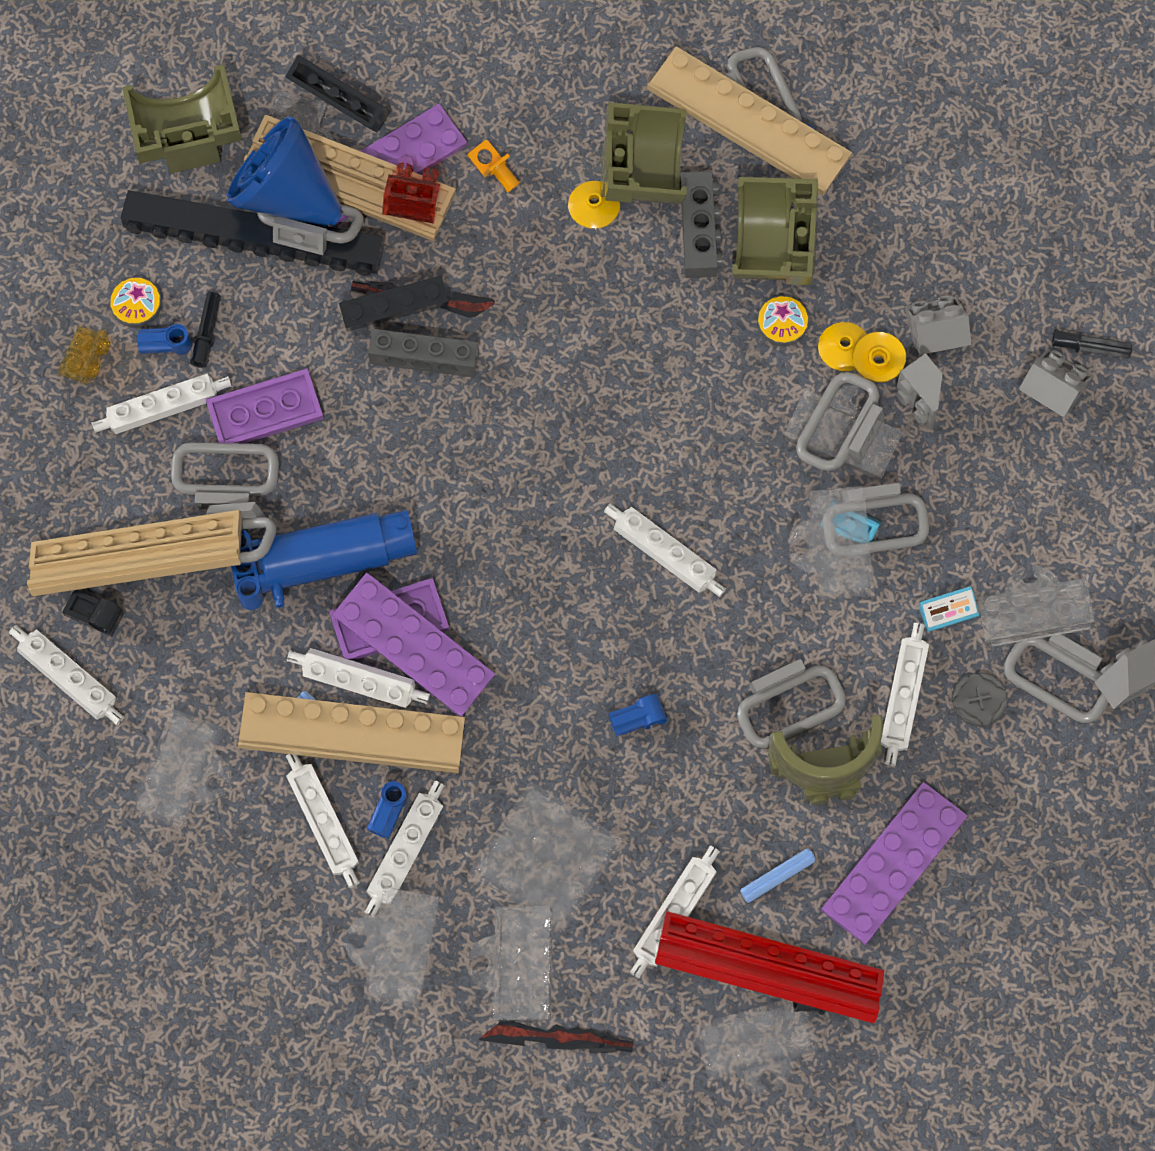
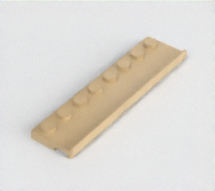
[646,46,852,196]
[244,115,456,241]
[27,510,242,596]
[238,692,465,773]

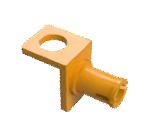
[467,140,520,193]

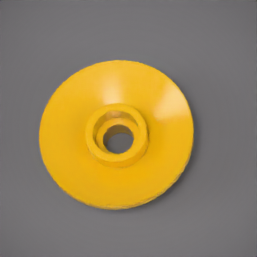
[568,181,620,229]
[818,322,867,371]
[853,332,906,382]

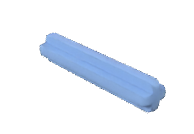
[740,848,815,903]

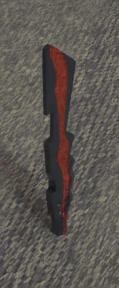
[351,281,495,318]
[479,1019,634,1053]

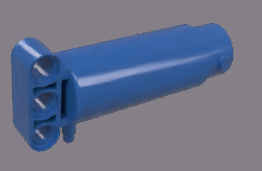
[231,510,418,610]

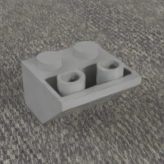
[904,296,971,355]
[1019,349,1094,417]
[896,353,942,430]
[1094,639,1155,709]

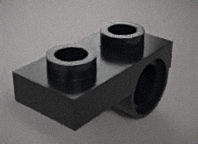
[62,590,124,637]

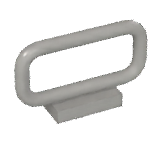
[724,47,802,122]
[257,204,364,255]
[796,372,884,471]
[171,442,279,508]
[822,483,929,557]
[206,502,277,563]
[1004,630,1109,723]
[737,659,846,748]

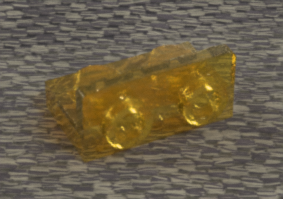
[58,326,110,385]

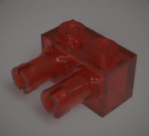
[382,163,440,224]

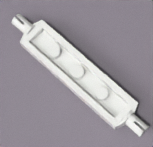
[91,373,232,434]
[604,503,726,598]
[880,623,929,766]
[9,625,124,725]
[287,648,431,708]
[286,754,360,888]
[364,781,445,918]
[630,846,720,978]

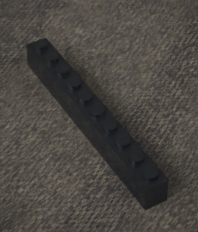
[120,190,384,276]

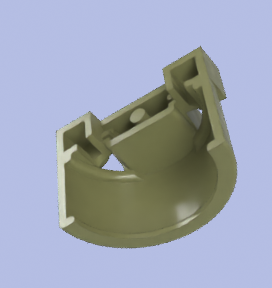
[122,65,242,174]
[601,102,687,204]
[732,177,818,285]
[768,715,883,805]

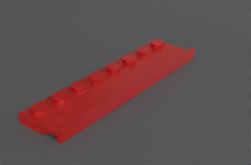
[655,911,885,1023]

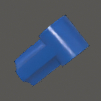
[137,324,193,355]
[608,694,667,737]
[367,781,408,839]

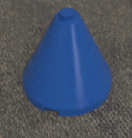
[226,116,342,227]

